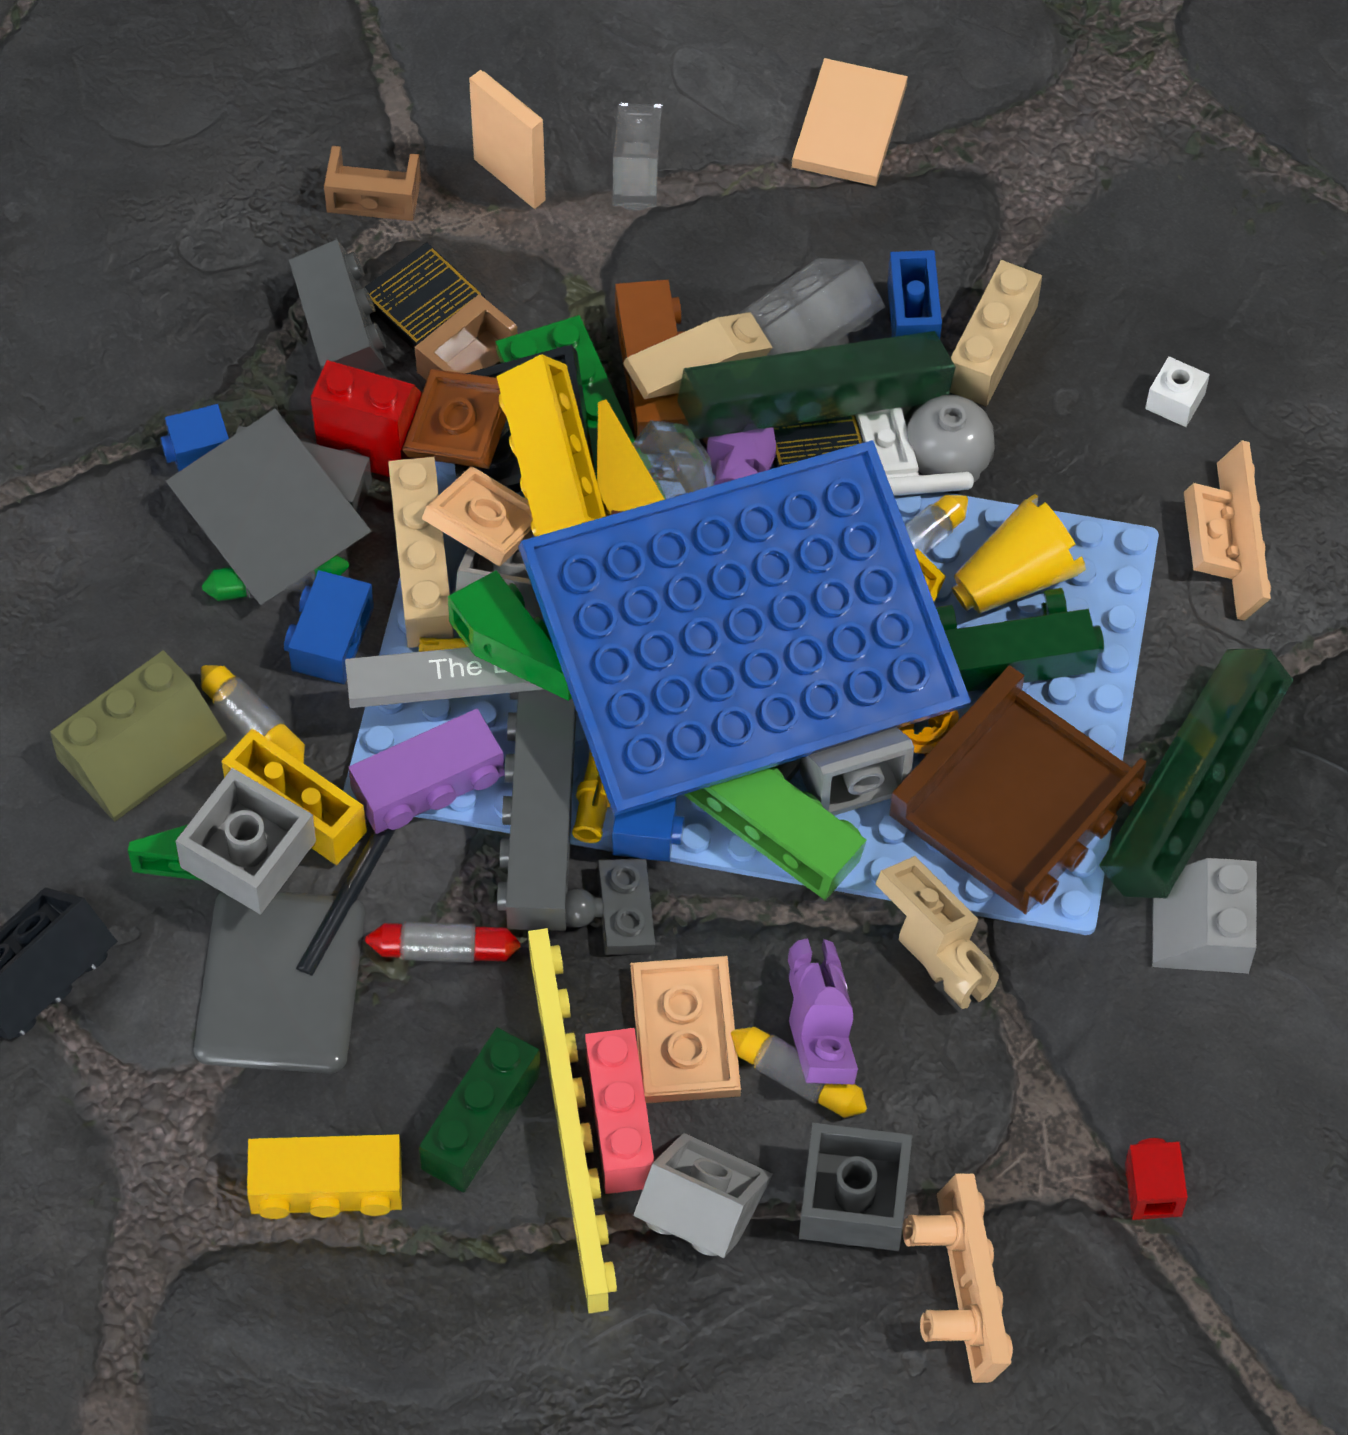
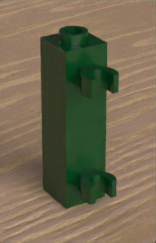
[936,588,1104,692]

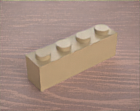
[388,457,454,648]

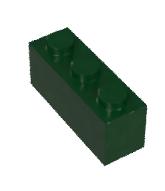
[419,1027,541,1193]

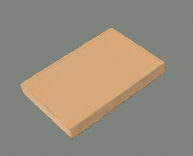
[792,58,908,186]
[469,70,546,209]
[630,956,741,1103]

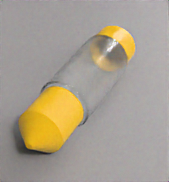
[905,495,968,555]
[201,665,305,763]
[731,1027,867,1118]

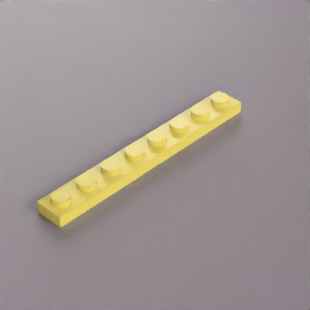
[528,928,617,1314]

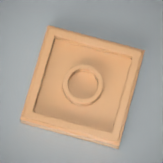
[422,466,533,567]

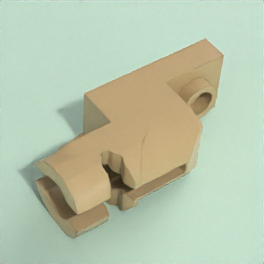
[875,856,999,1009]

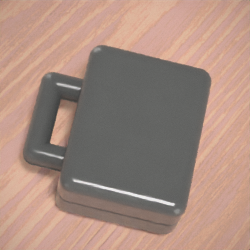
[193,892,365,1074]

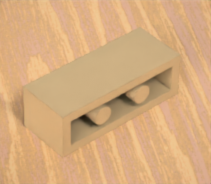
[946,260,1042,407]

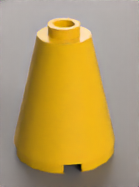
[951,494,1086,614]

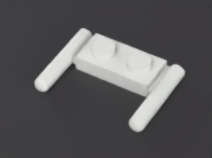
[849,383,974,496]

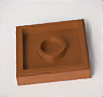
[402,369,507,469]

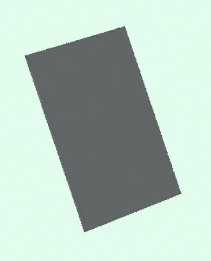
[166,409,372,605]

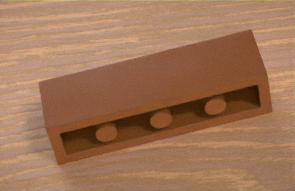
[615,279,699,451]

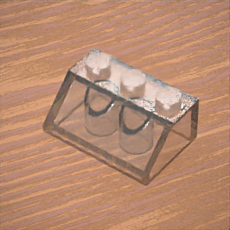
[738,258,885,380]

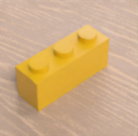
[221,728,367,866]
[247,1134,402,1219]

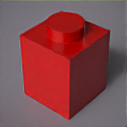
[1125,1138,1188,1220]

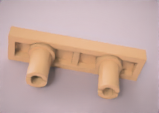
[902,1174,1013,1383]

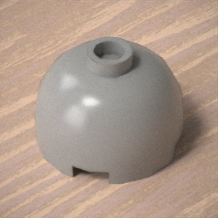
[907,395,995,482]

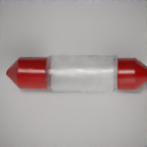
[365,921,521,963]

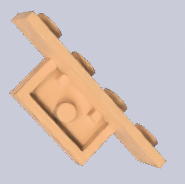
[1184,440,1271,621]

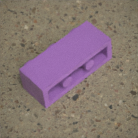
[348,708,505,834]

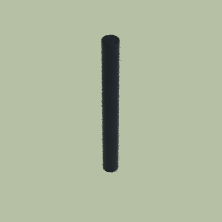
[296,829,396,976]

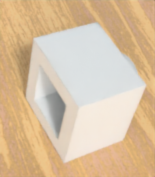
[1146,357,1210,427]

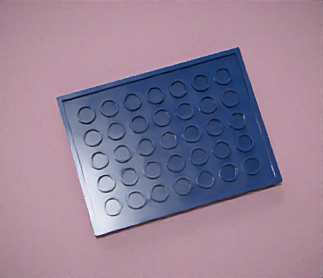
[518,440,971,816]

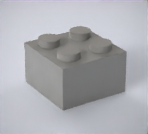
[175,768,316,915]

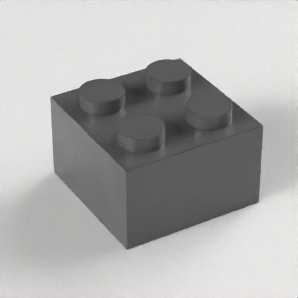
[799,1123,913,1251]

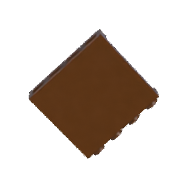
[889,665,1146,915]

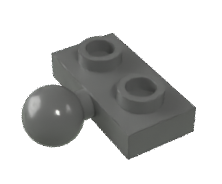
[565,859,655,955]

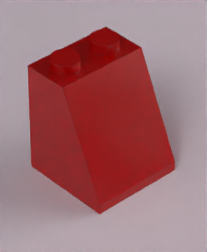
[311,360,422,477]

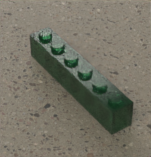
[677,331,956,439]
[1099,649,1293,899]

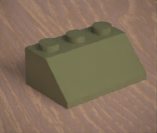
[50,650,227,822]

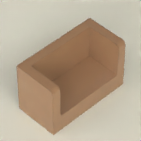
[324,146,421,221]
[415,294,518,380]

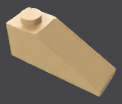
[623,312,773,399]

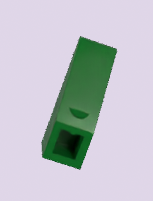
[448,570,572,701]

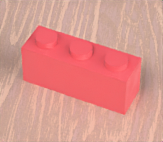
[585,1028,654,1194]

